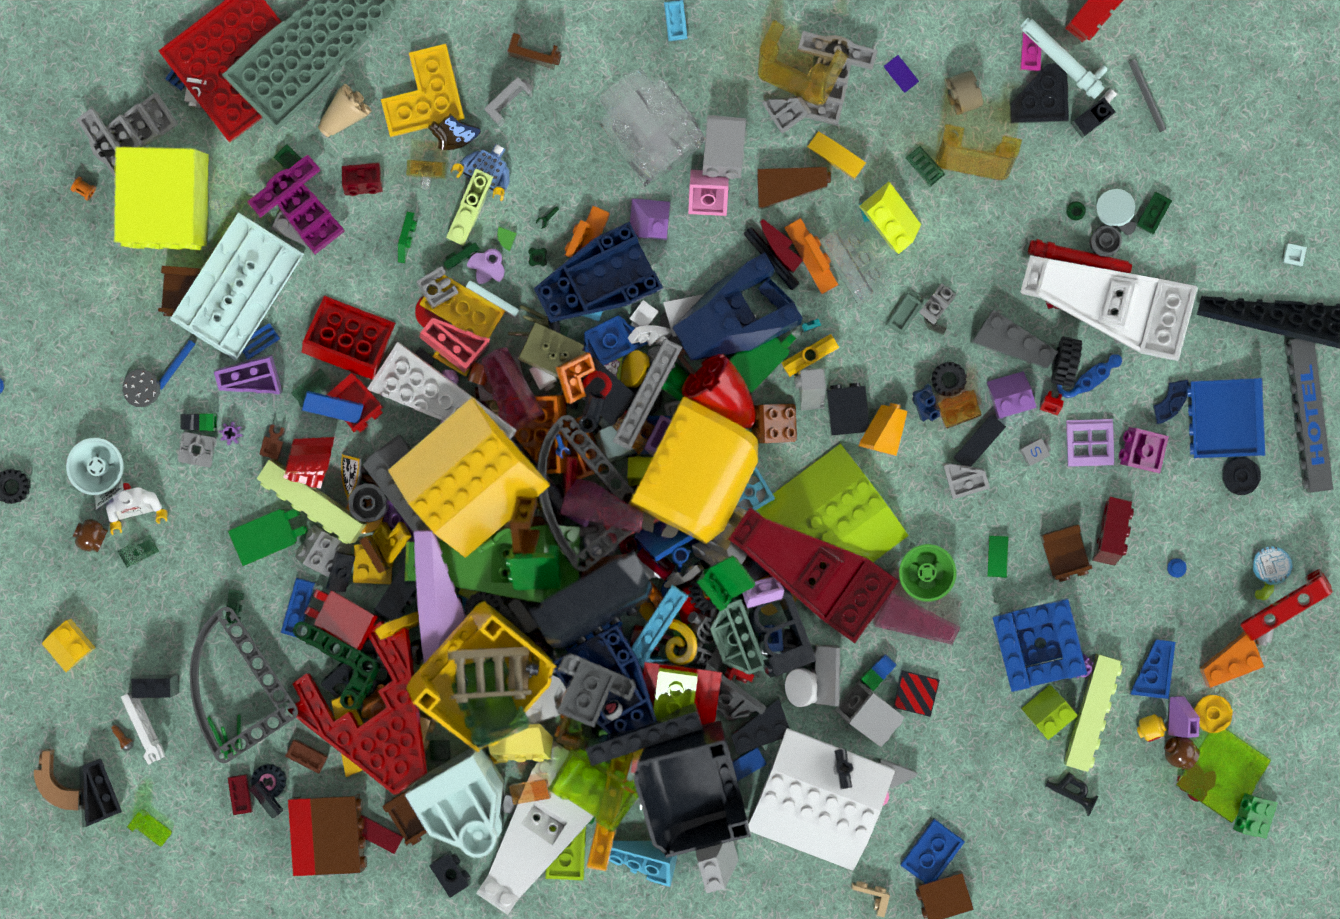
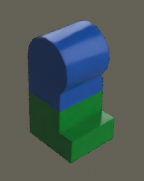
[860,654,897,691]

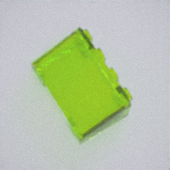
[547,748,638,832]

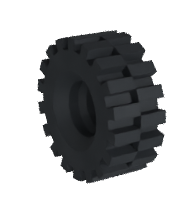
[1051,336,1082,387]

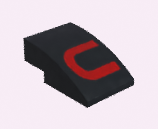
[581,356,636,426]

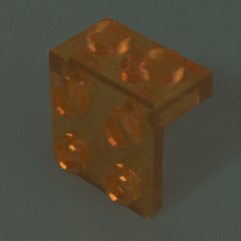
[555,714,584,751]

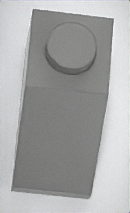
[878,758,918,788]

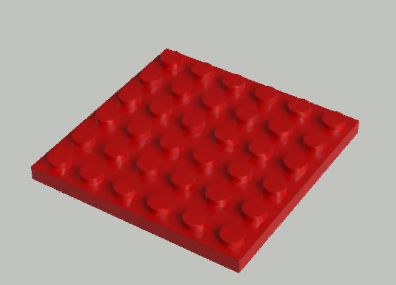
[158,0,281,143]

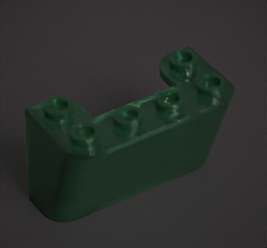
[452,658,530,748]

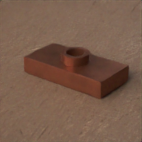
[285,739,329,774]

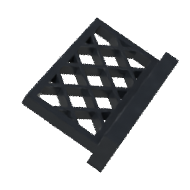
[321,637,392,710]

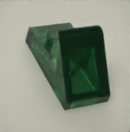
[118,535,159,568]

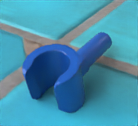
[555,434,570,458]

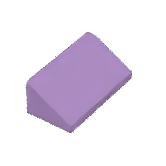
[743,577,784,608]

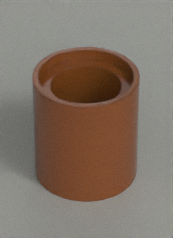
[468,362,490,386]

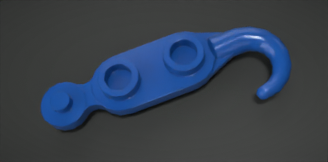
[1057,354,1122,398]

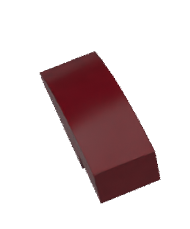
[760,218,803,273]

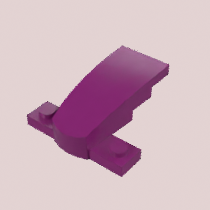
[247,154,345,255]

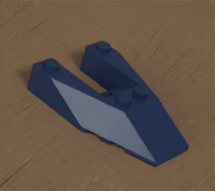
[672,253,803,361]

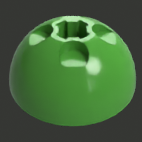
[899,544,956,602]

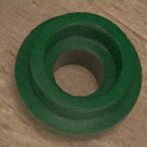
[1066,201,1086,221]

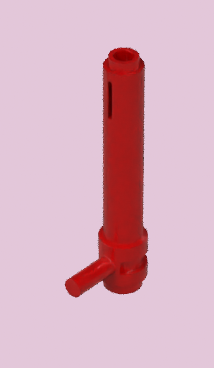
[1028,239,1132,273]

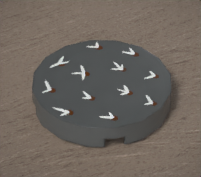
[122,369,160,407]

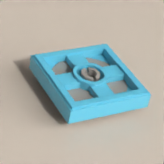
[737,467,775,511]

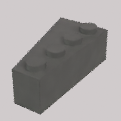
[970,310,1058,369]

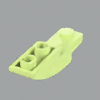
[446,168,493,246]

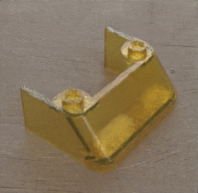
[758,19,848,106]

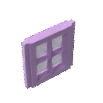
[1066,419,1114,467]

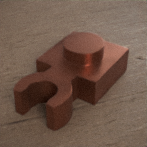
[259,424,285,460]

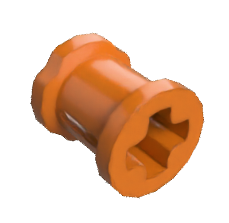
[70,176,96,201]

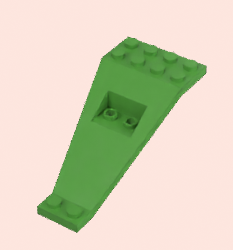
[405,525,580,603]

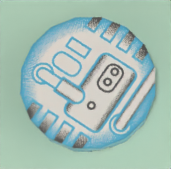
[1253,546,1292,585]

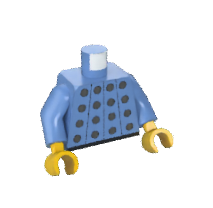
[450,144,510,201]

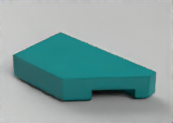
[801,318,821,333]

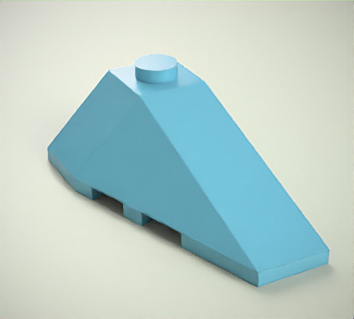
[609,841,677,887]

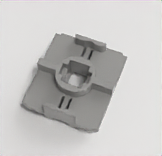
[178,432,216,468]

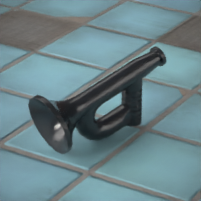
[1045,772,1098,817]

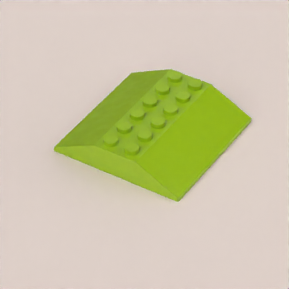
[756,443,909,585]

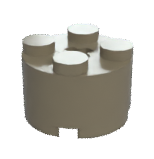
[944,70,983,115]

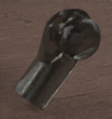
[924,317,947,335]

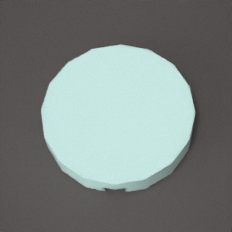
[1096,189,1135,226]

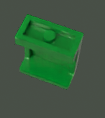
[506,545,561,590]

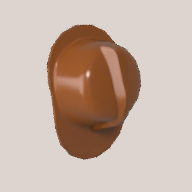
[361,684,387,720]

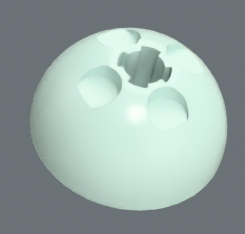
[66,438,124,495]

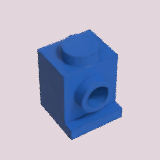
[759,625,784,652]

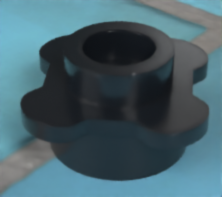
[526,656,540,678]

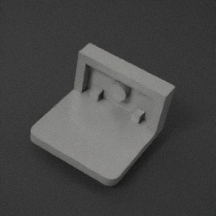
[295,524,351,577]

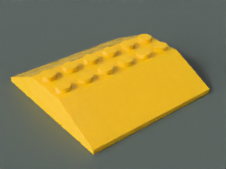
[388,397,550,558]

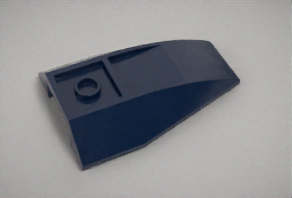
[534,222,663,323]
[553,625,657,734]

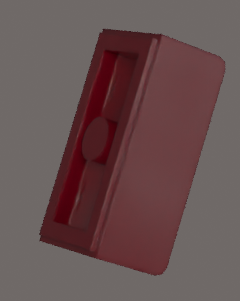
[562,455,578,496]

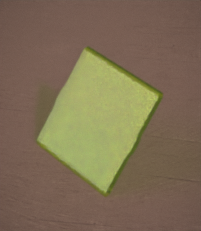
[1176,729,1271,823]

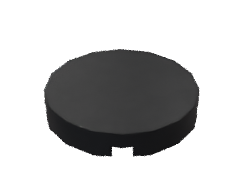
[1222,457,1261,495]

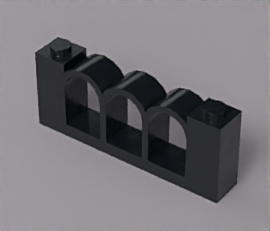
[739,560,817,678]

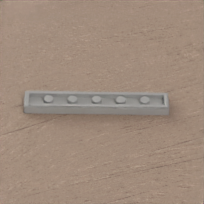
[613,339,682,450]

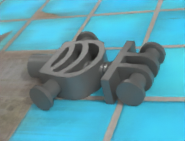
[679,608,719,666]

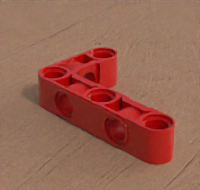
[1240,569,1333,641]

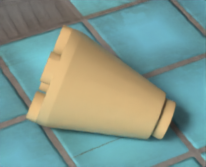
[318,84,372,137]

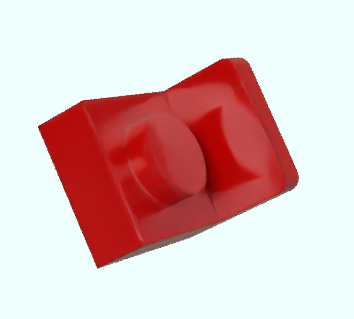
[724,667,754,683]

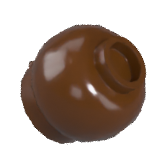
[73,519,108,553]
[1164,736,1200,770]

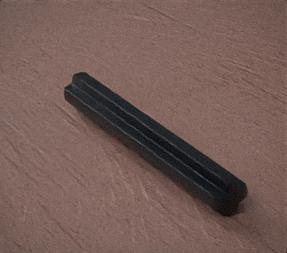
[744,227,799,290]

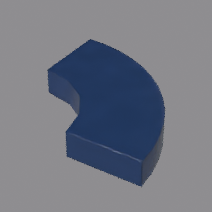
[1153,379,1189,424]

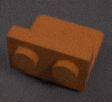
[751,404,797,443]

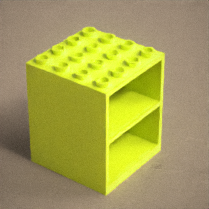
[115,147,209,250]

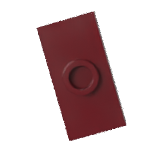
[227,774,253,815]

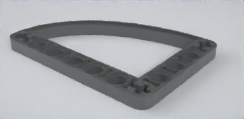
[537,415,642,572]
[190,607,298,763]

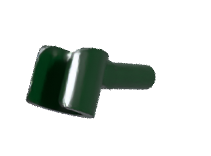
[536,206,559,229]

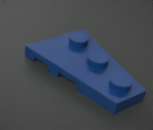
[1129,639,1176,699]

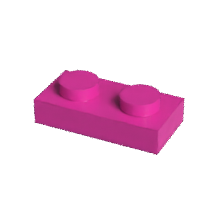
[1020,32,1042,71]

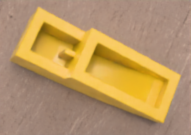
[807,131,866,180]

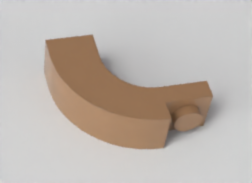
[34,749,81,810]

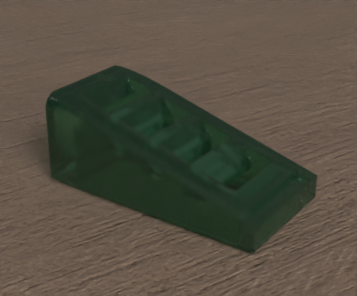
[905,146,945,187]

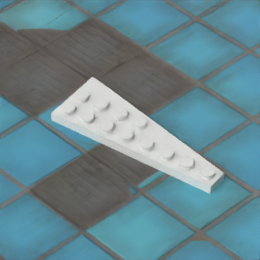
[367,342,516,439]

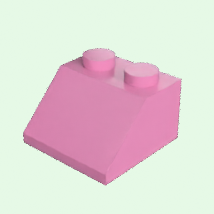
[688,170,729,216]

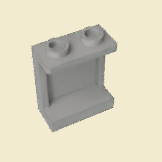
[484,77,533,127]

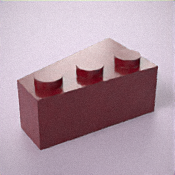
[1092,497,1134,566]

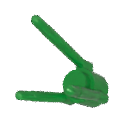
[207,715,242,759]

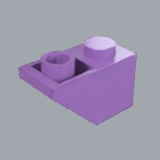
[1168,696,1200,738]

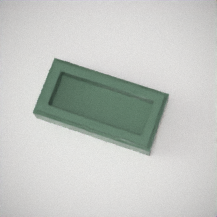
[886,293,923,335]

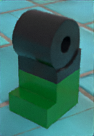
[180,414,217,431]

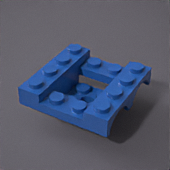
[992,598,1087,692]

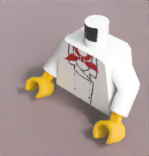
[106,487,168,535]

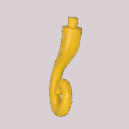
[639,602,697,665]

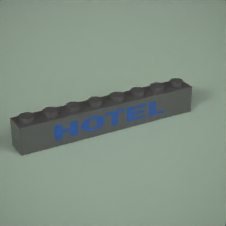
[1285,339,1334,493]

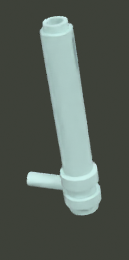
[1020,18,1107,99]

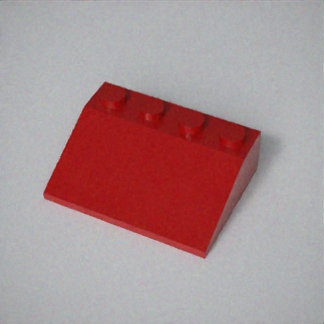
[301,296,396,380]

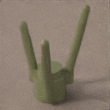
[508,305,549,336]

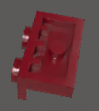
[341,162,383,196]

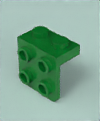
[697,556,755,611]

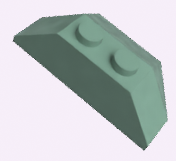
[710,598,764,675]

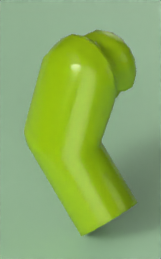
[1255,582,1274,601]

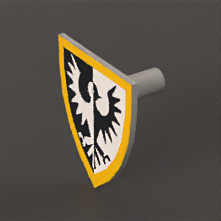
[341,454,368,500]

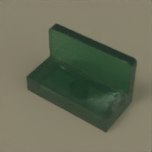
[291,368,333,408]

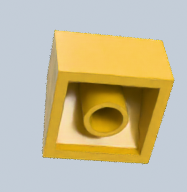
[41,619,95,673]

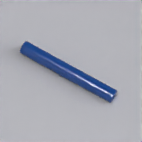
[159,340,196,390]

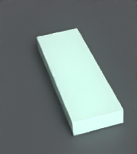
[466,281,519,318]

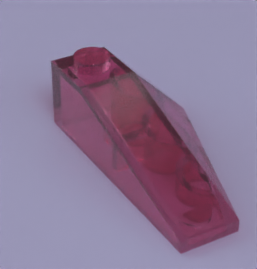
[561,479,644,533]

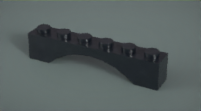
[585,704,703,766]

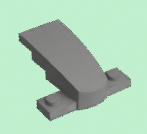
[798,31,877,126]
[76,93,179,178]

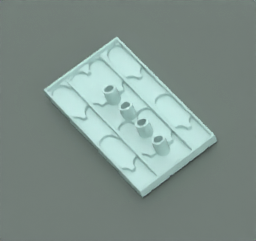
[170,212,304,361]

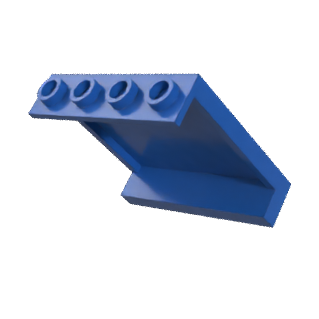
[1187,378,1266,458]

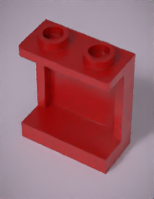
[327,373,384,433]

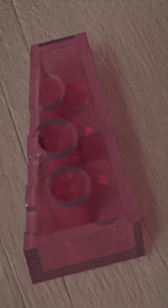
[481,347,544,432]
[873,592,961,644]

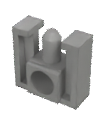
[416,266,458,309]

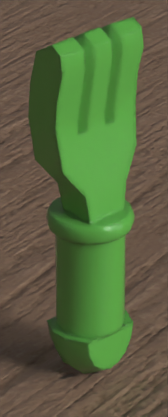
[476,528,511,553]

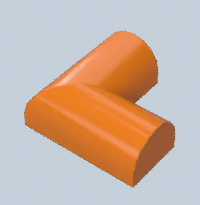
[556,352,595,403]

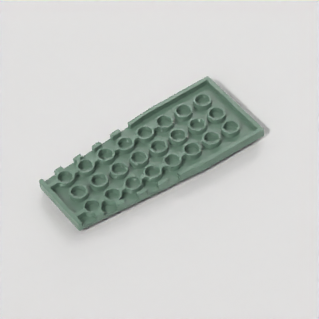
[222,0,395,132]

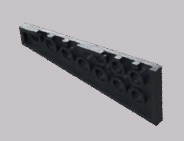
[1197,296,1340,349]

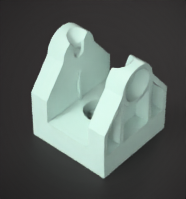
[405,748,504,858]

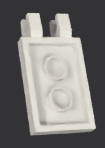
[121,692,166,765]

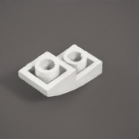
[628,326,672,346]

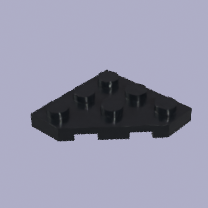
[1010,63,1069,124]

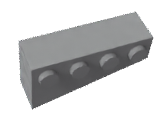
[794,369,826,411]

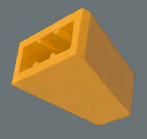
[859,403,908,456]

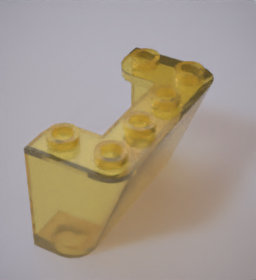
[935,124,1022,180]

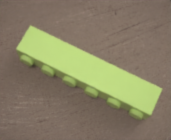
[257,459,367,544]
[1064,653,1122,772]

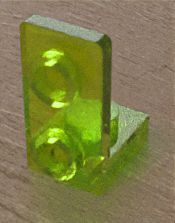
[127,809,172,847]

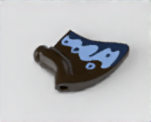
[428,113,481,150]

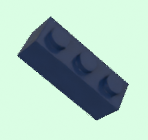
[758,278,795,309]

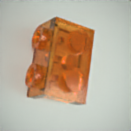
[938,390,982,429]

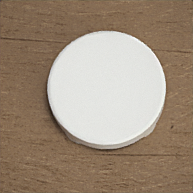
[785,668,818,707]

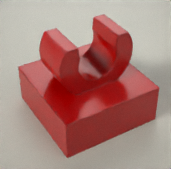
[1039,391,1064,416]

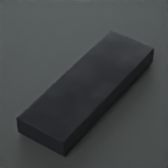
[953,414,1006,467]

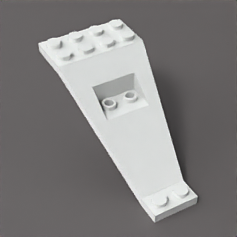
[1020,255,1198,361]
[476,741,607,915]

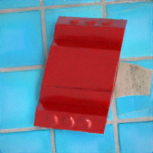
[283,437,335,489]

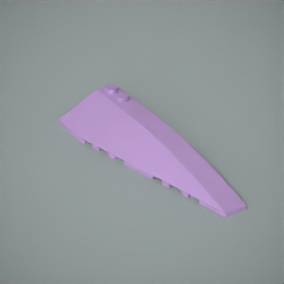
[414,530,466,721]

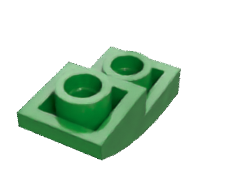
[987,536,1009,578]

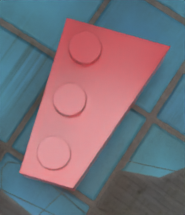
[420,318,490,373]

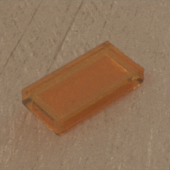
[509,779,551,805]

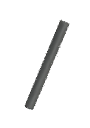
[1128,59,1166,132]

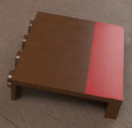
[288,794,367,876]

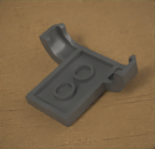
[557,654,636,727]

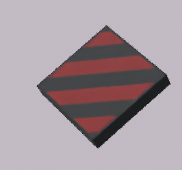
[893,670,940,717]

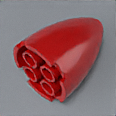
[682,354,756,428]

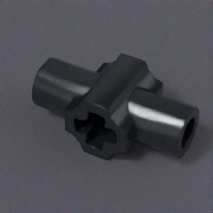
[833,749,853,789]

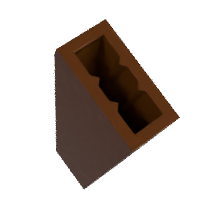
[757,167,831,209]

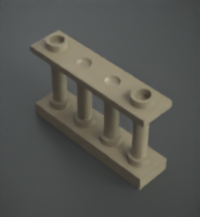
[448,647,531,703]

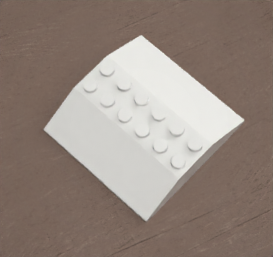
[748,728,895,871]

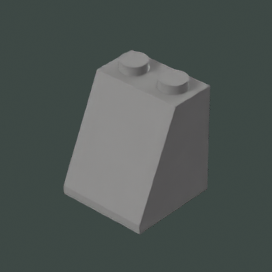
[703,115,746,179]
[835,680,905,747]
[695,841,739,893]

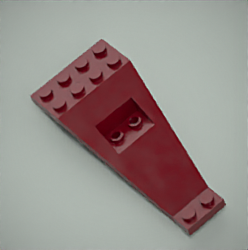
[728,507,899,643]

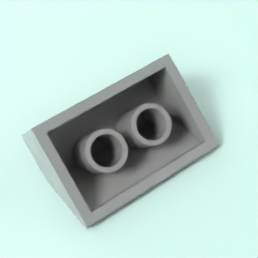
[811,645,840,706]

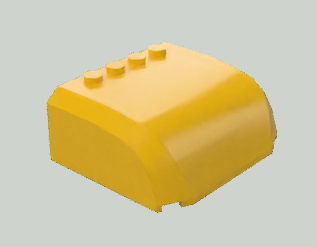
[629,397,758,544]
[406,601,556,752]

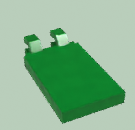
[730,333,797,394]
[228,508,308,566]

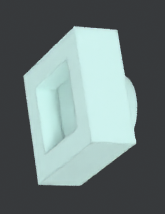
[1282,243,1307,267]

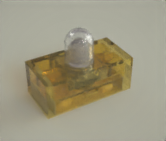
[406,160,447,191]

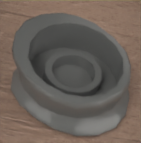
[1089,225,1122,257]

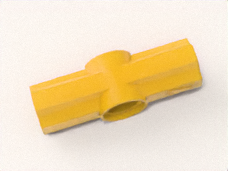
[781,334,839,377]

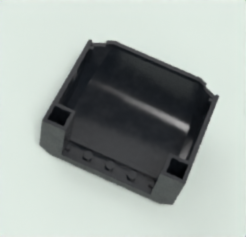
[529,551,653,649]
[634,720,751,858]

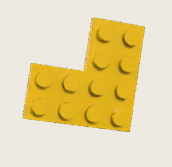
[381,44,465,137]
[420,275,505,377]

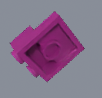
[1119,427,1169,474]

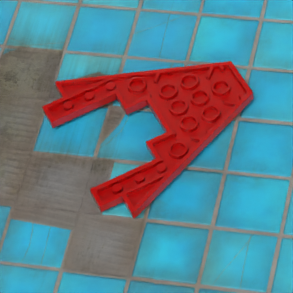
[287,621,427,795]

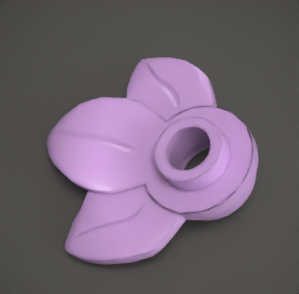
[467,249,505,284]

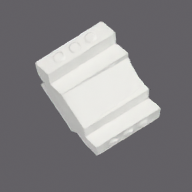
[519,675,566,724]

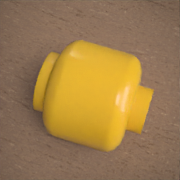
[1137,714,1167,742]

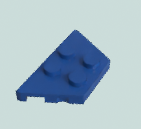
[584,315,648,366]

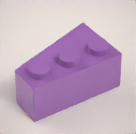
[214,355,282,394]

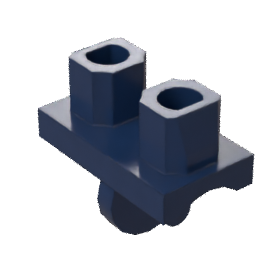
[912,384,940,422]

